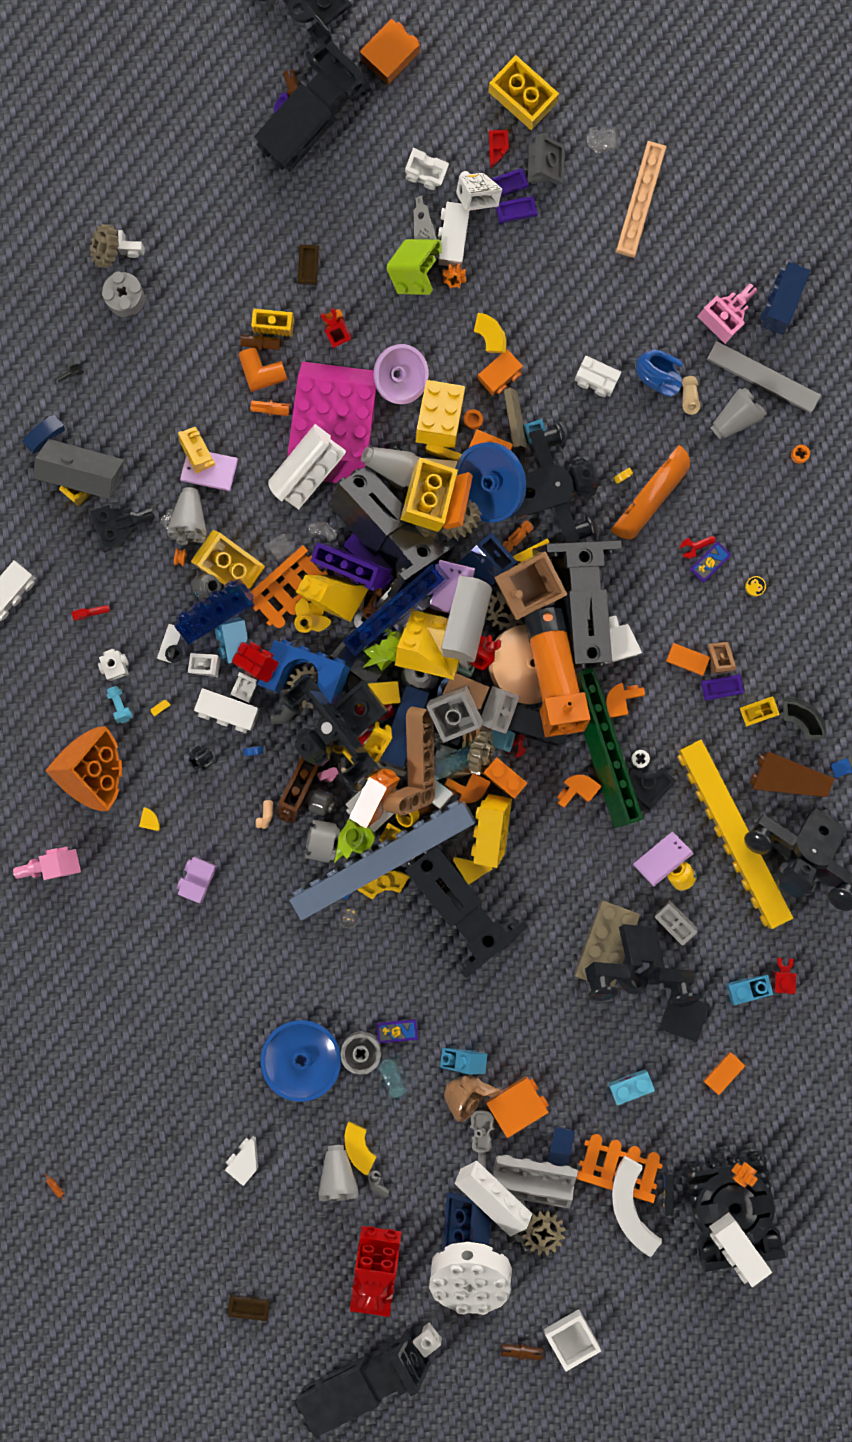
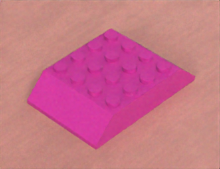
[287,362,377,483]

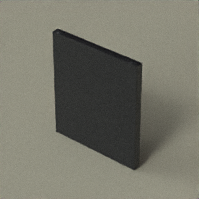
[330,618,389,684]

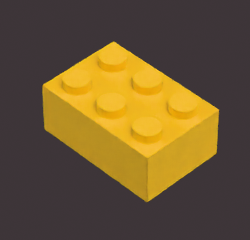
[489,55,559,131]
[416,380,465,449]
[401,458,458,532]
[471,794,512,868]

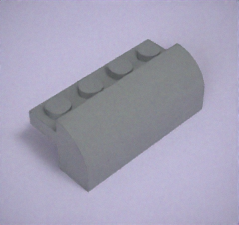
[441,575,492,669]
[493,1155,578,1208]

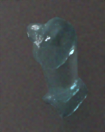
[379,1059,406,1098]

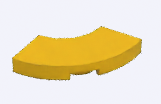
[474,313,506,353]
[357,870,409,899]
[345,1121,376,1176]

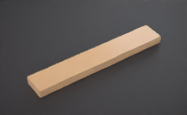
[616,141,666,258]

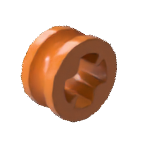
[791,445,810,464]
[174,548,187,566]

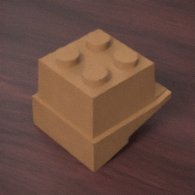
[494,552,567,620]

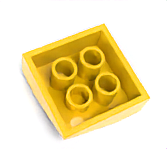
[395,610,460,680]

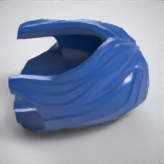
[635,349,683,397]

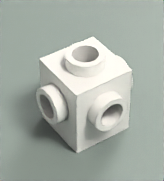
[98,649,129,681]

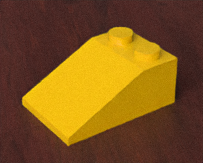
[191,530,265,598]

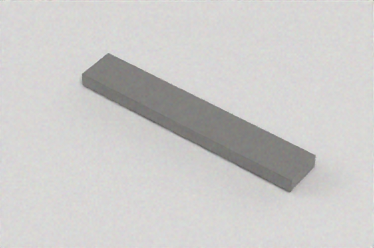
[707,341,821,414]

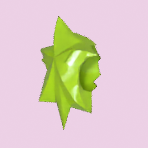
[362,630,402,671]
[334,819,375,863]

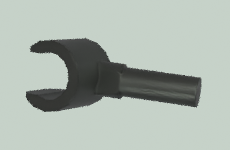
[56,363,84,382]

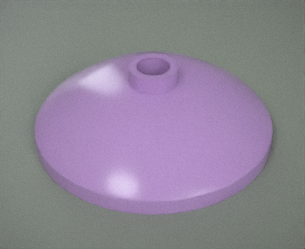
[373,344,429,404]

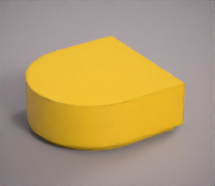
[150,699,170,717]

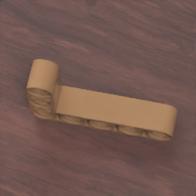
[383,706,435,815]

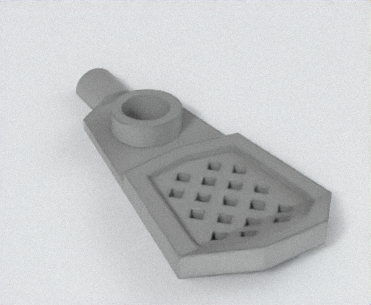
[414,196,436,255]

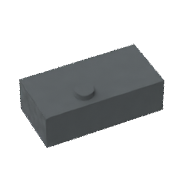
[34,439,124,499]

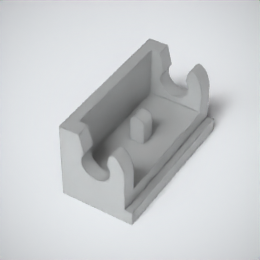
[481,686,520,734]
[655,900,698,946]

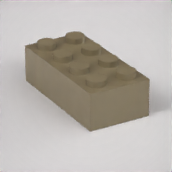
[573,900,640,987]

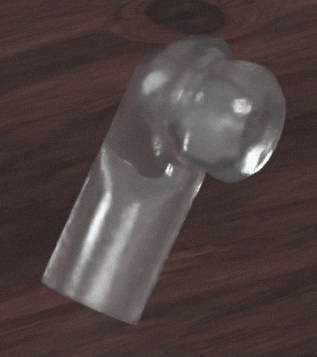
[308,522,337,542]

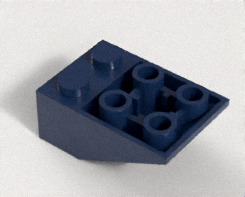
[457,532,517,587]

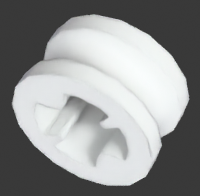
[631,750,650,768]

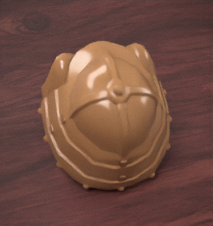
[444,1074,501,1122]

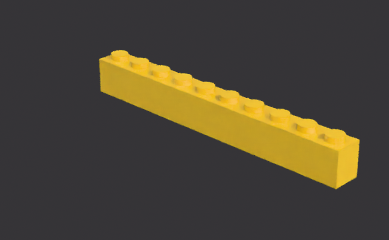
[677,739,793,929]

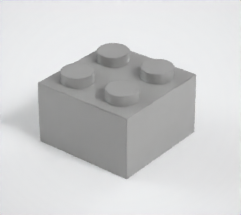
[426,685,483,743]

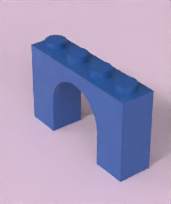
[257,639,350,706]

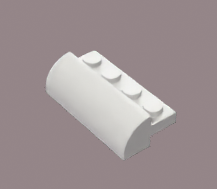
[268,424,346,509]

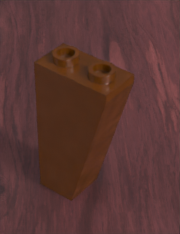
[749,751,835,797]
[277,756,321,823]

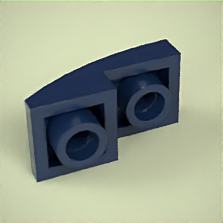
[22,414,65,454]
[547,1126,575,1167]

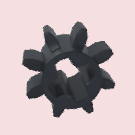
[188,745,213,771]

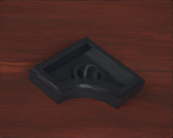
[629,767,676,810]

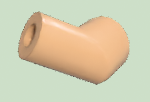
[256,800,273,829]

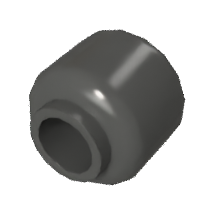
[192,574,222,599]
[306,787,337,817]

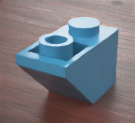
[215,617,248,663]
[726,975,773,1005]
[440,1047,487,1074]

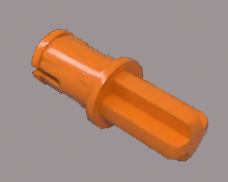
[250,400,290,417]

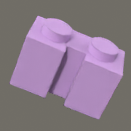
[177,857,217,903]

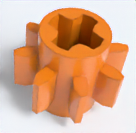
[443,263,466,289]
[732,1162,758,1188]

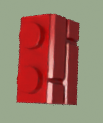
[232,641,279,682]

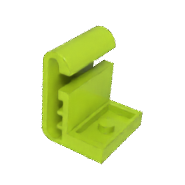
[387,239,442,295]

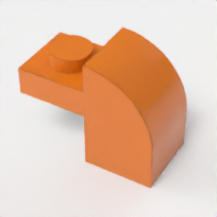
[605,683,645,718]
[444,773,490,804]
[557,775,601,808]

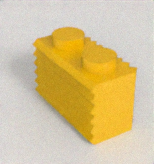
[251,309,294,337]

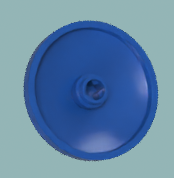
[455,442,526,523]
[261,1020,341,1102]

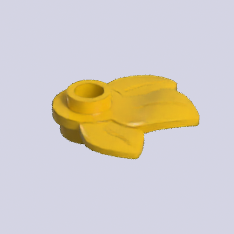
[294,598,331,633]

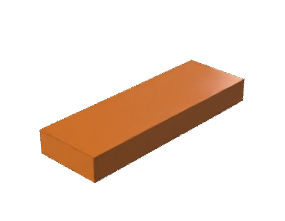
[443,472,473,530]

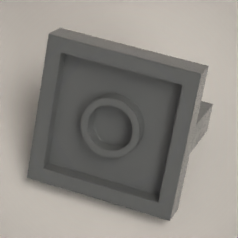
[528,134,565,185]

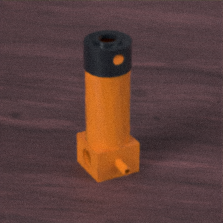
[524,607,590,737]

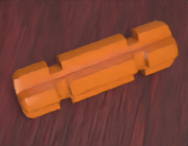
[502,520,534,553]

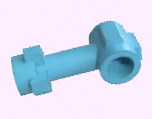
[106,686,133,724]

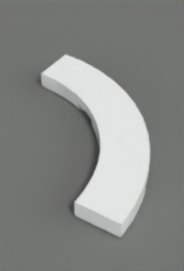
[612,1156,662,1257]

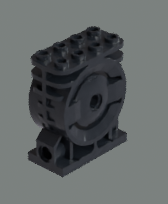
[684,1151,786,1272]

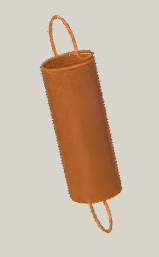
[45,1175,65,1201]

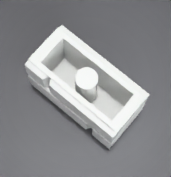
[575,356,621,397]

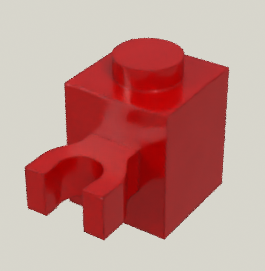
[321,308,351,348]
[470,635,501,671]
[771,957,797,994]

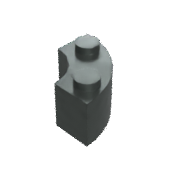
[783,696,827,739]

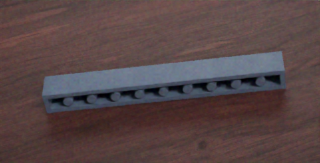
[289,800,476,921]

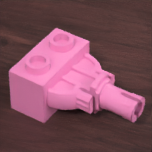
[697,284,757,344]
[13,847,81,880]

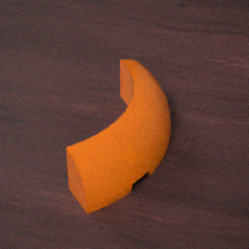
[610,445,690,539]

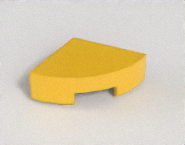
[139,807,160,831]

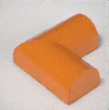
[238,348,288,392]

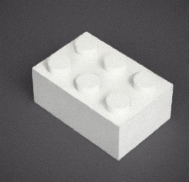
[709,1213,772,1287]

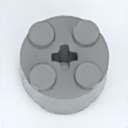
[102,272,145,317]
[305,819,340,863]
[341,1031,382,1074]

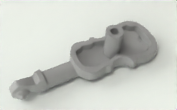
[470,1110,495,1169]

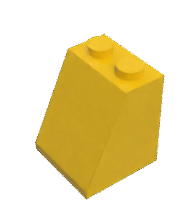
[296,575,368,622]

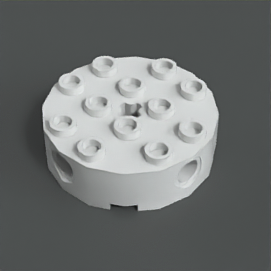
[429,1242,512,1315]

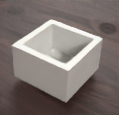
[544,1309,601,1371]

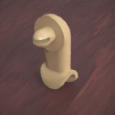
[682,376,700,415]

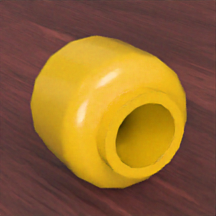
[667,861,696,890]

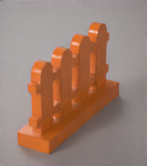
[244,545,328,628]
[577,1134,663,1203]

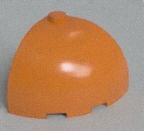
[45,726,122,811]

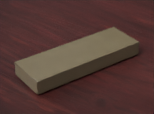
[504,388,527,450]

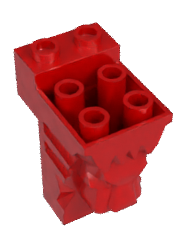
[349,1226,401,1317]

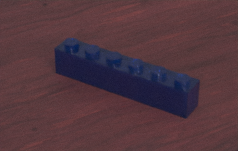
[342,563,450,656]

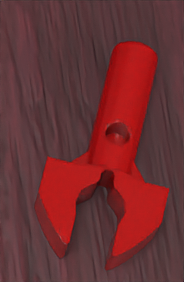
[679,536,716,559]
[72,605,110,621]
[507,734,526,758]

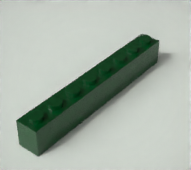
[575,668,643,829]

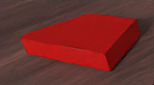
[489,130,509,168]

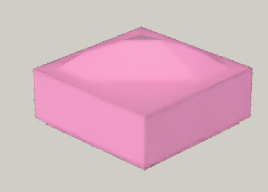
[318,767,340,782]

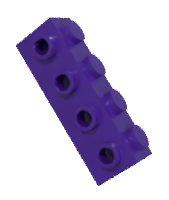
[311,542,391,591]

